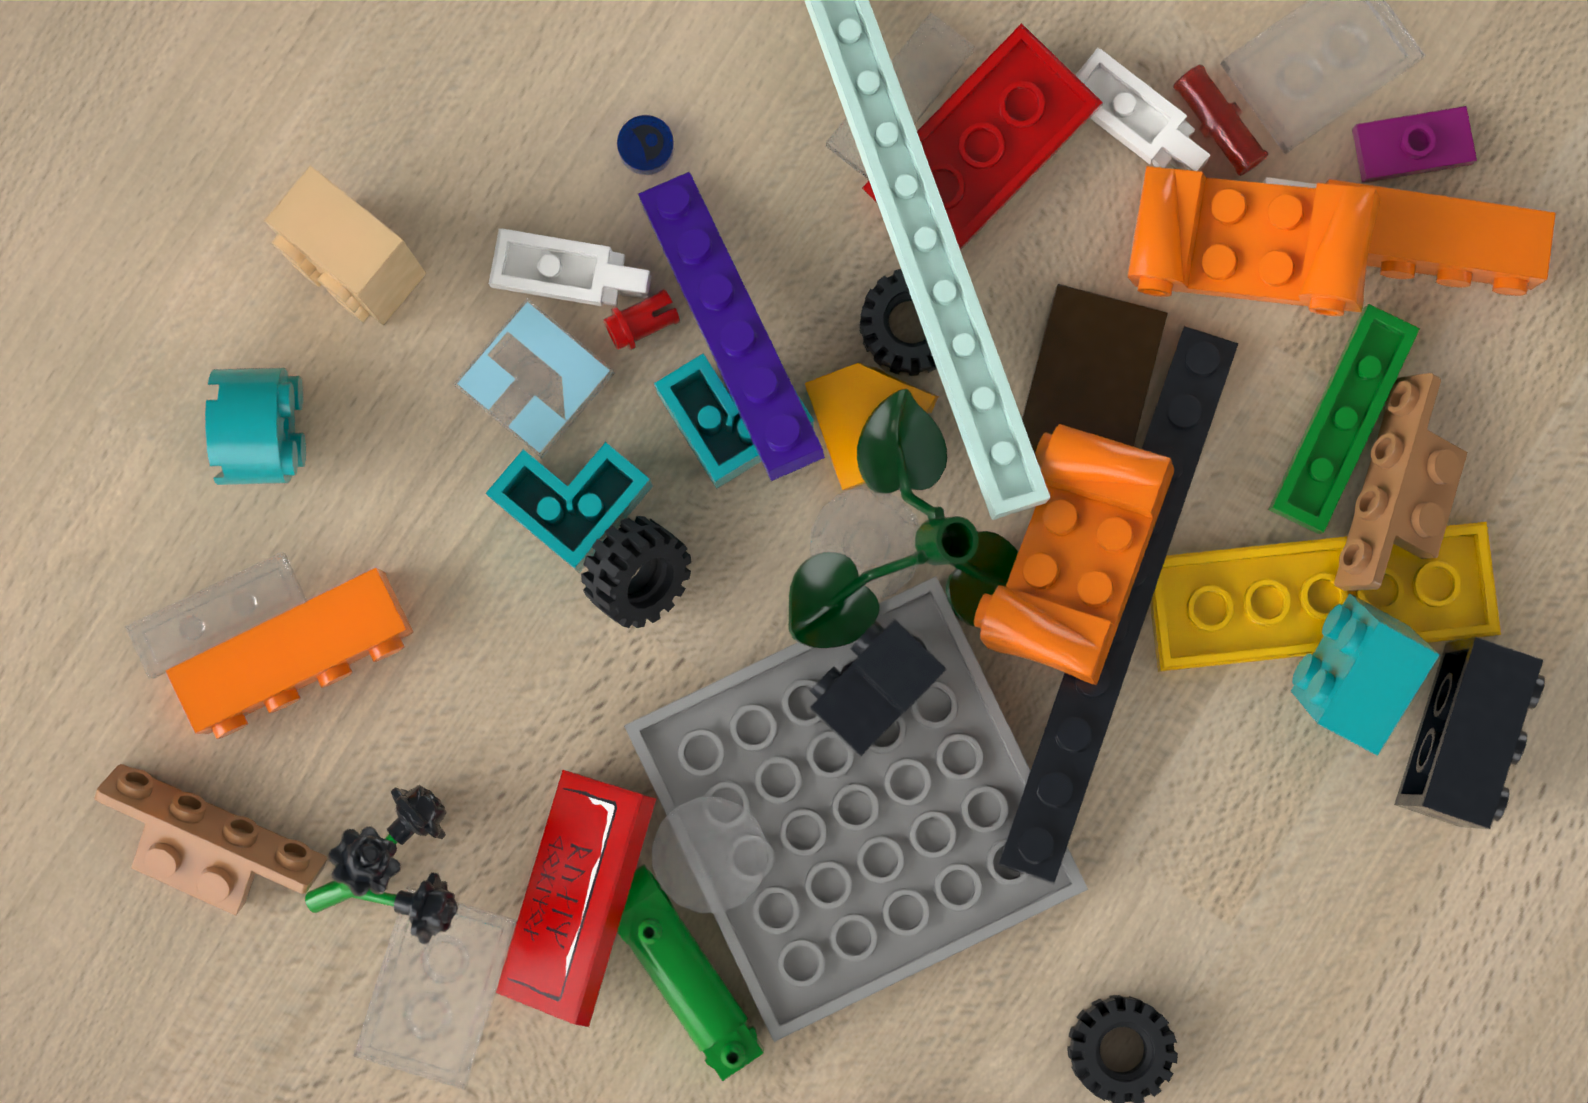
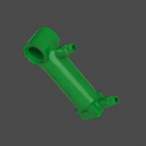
[617,864,764,1081]

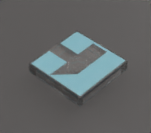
[453,298,615,459]

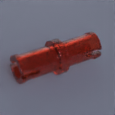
[1173,64,1269,176]

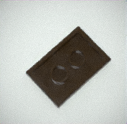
[1022,284,1168,454]

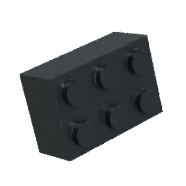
[1394,637,1545,829]

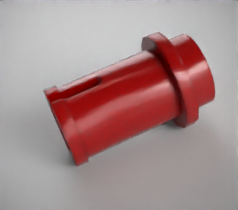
[603,289,680,350]

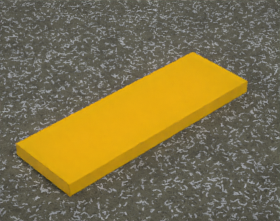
[1150,522,1501,672]

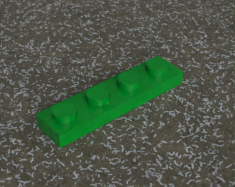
[1268,304,1420,534]

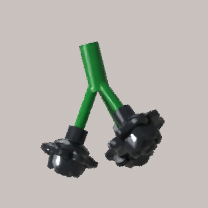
[305,785,458,944]

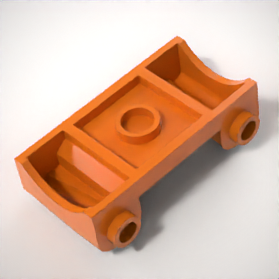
[1128,166,1380,316]
[974,424,1175,686]

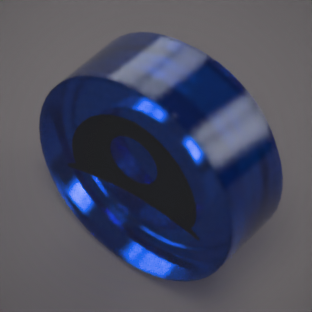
[617,115,674,175]

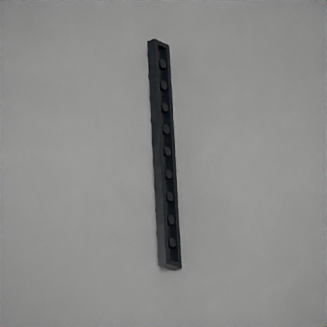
[999,326,1239,885]

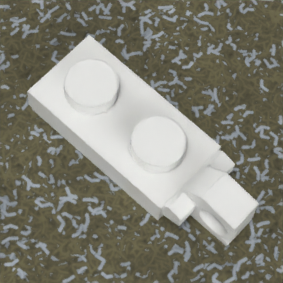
[1076,48,1210,171]
[489,228,652,306]

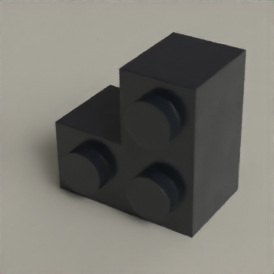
[810,619,947,757]

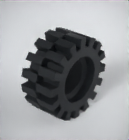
[859,269,937,376]
[1067,995,1178,1103]

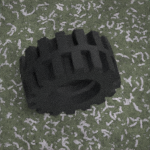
[581,516,692,628]

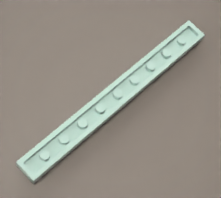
[804,0,1050,520]

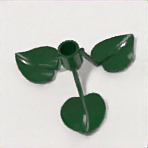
[788,389,1018,648]

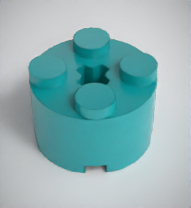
[205,367,306,485]

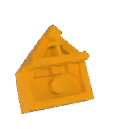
[804,363,939,490]

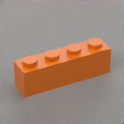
[1325,179,1556,296]
[166,568,414,739]

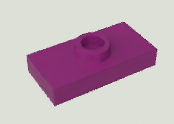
[1352,106,1477,183]

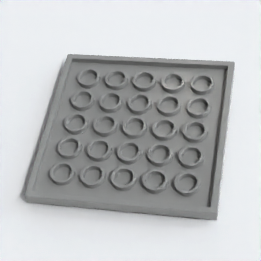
[624,576,1088,1042]

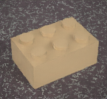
[264,165,426,325]

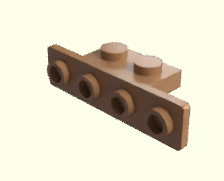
[1334,373,1468,591]
[94,764,327,916]

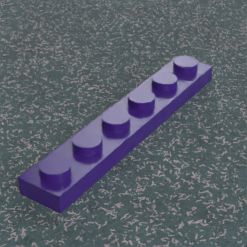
[638,171,825,481]

